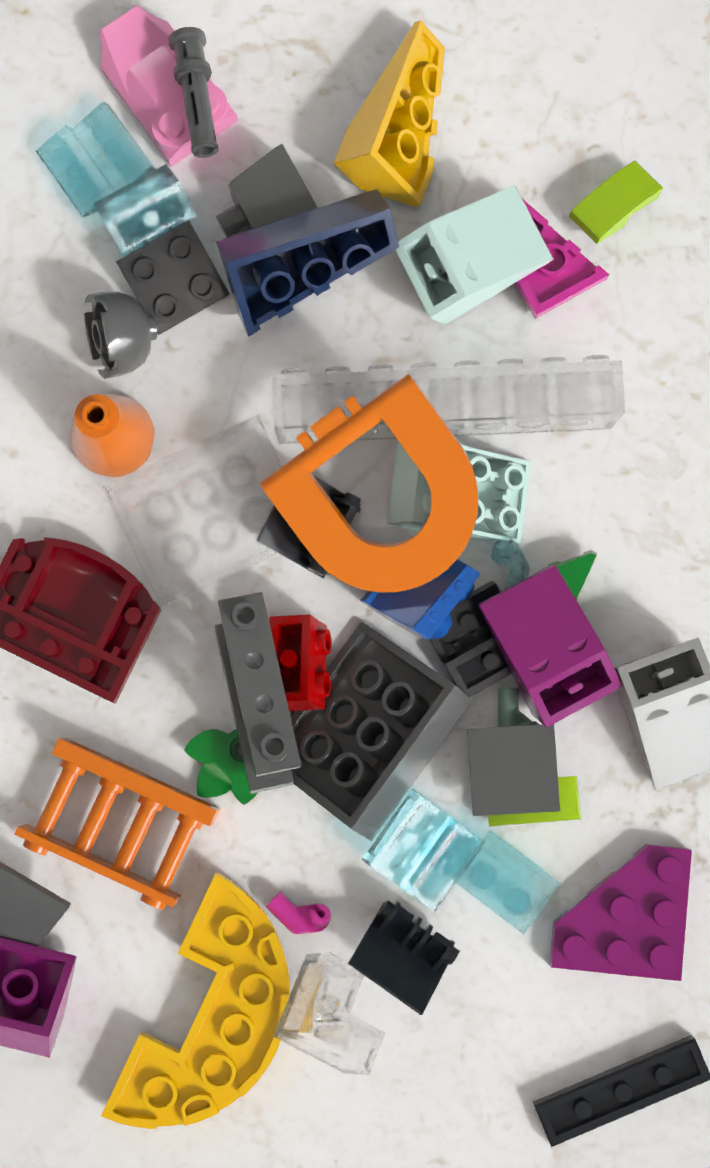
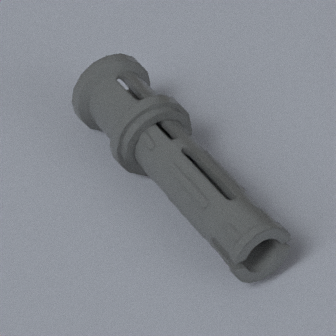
[168,27,219,158]

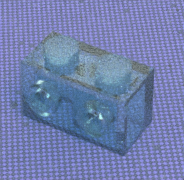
[93,164,197,257]

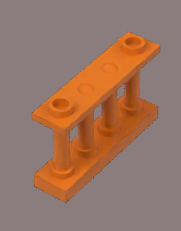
[14,738,221,910]

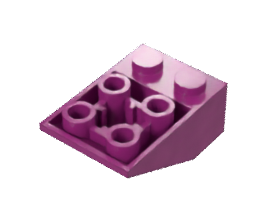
[478,564,623,728]

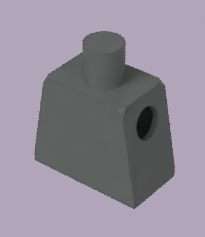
[215,144,318,238]

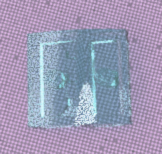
[36,101,156,218]
[362,789,485,912]

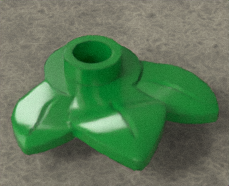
[184,729,258,805]

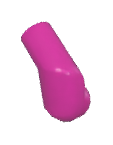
[266,891,331,934]

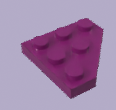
[549,844,692,981]

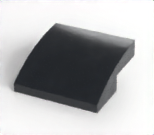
[429,581,512,698]

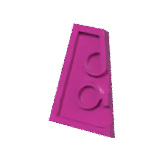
[514,198,610,319]

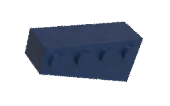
[216,189,399,337]

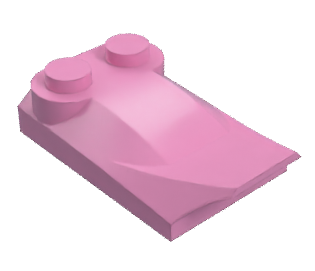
[99,6,238,167]

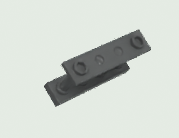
[215,592,301,794]

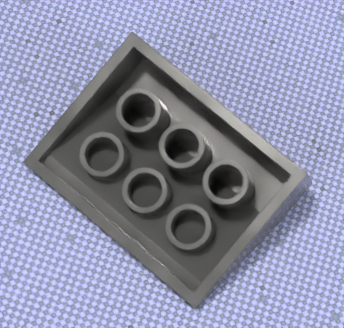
[291,621,473,841]

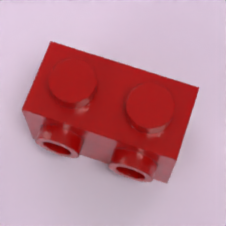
[269,614,332,711]

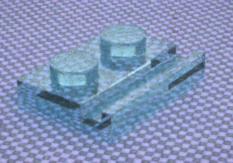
[453,830,561,934]

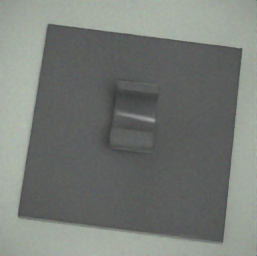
[467,724,560,816]
[0,862,71,946]

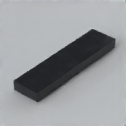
[533,1035,710,1147]

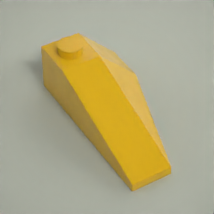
[334,20,445,207]

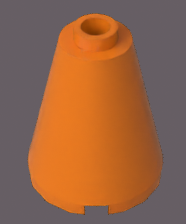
[71,394,155,477]

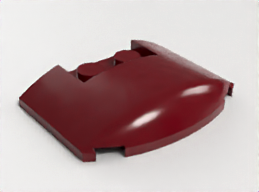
[0,537,162,704]

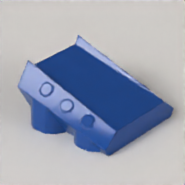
[360,559,481,640]

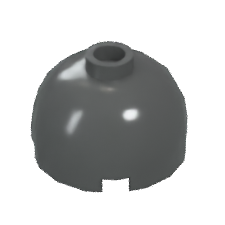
[84,291,157,379]

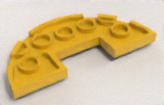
[101,872,290,1129]

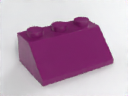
[0,937,77,1058]

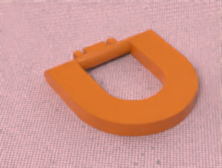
[260,374,478,593]

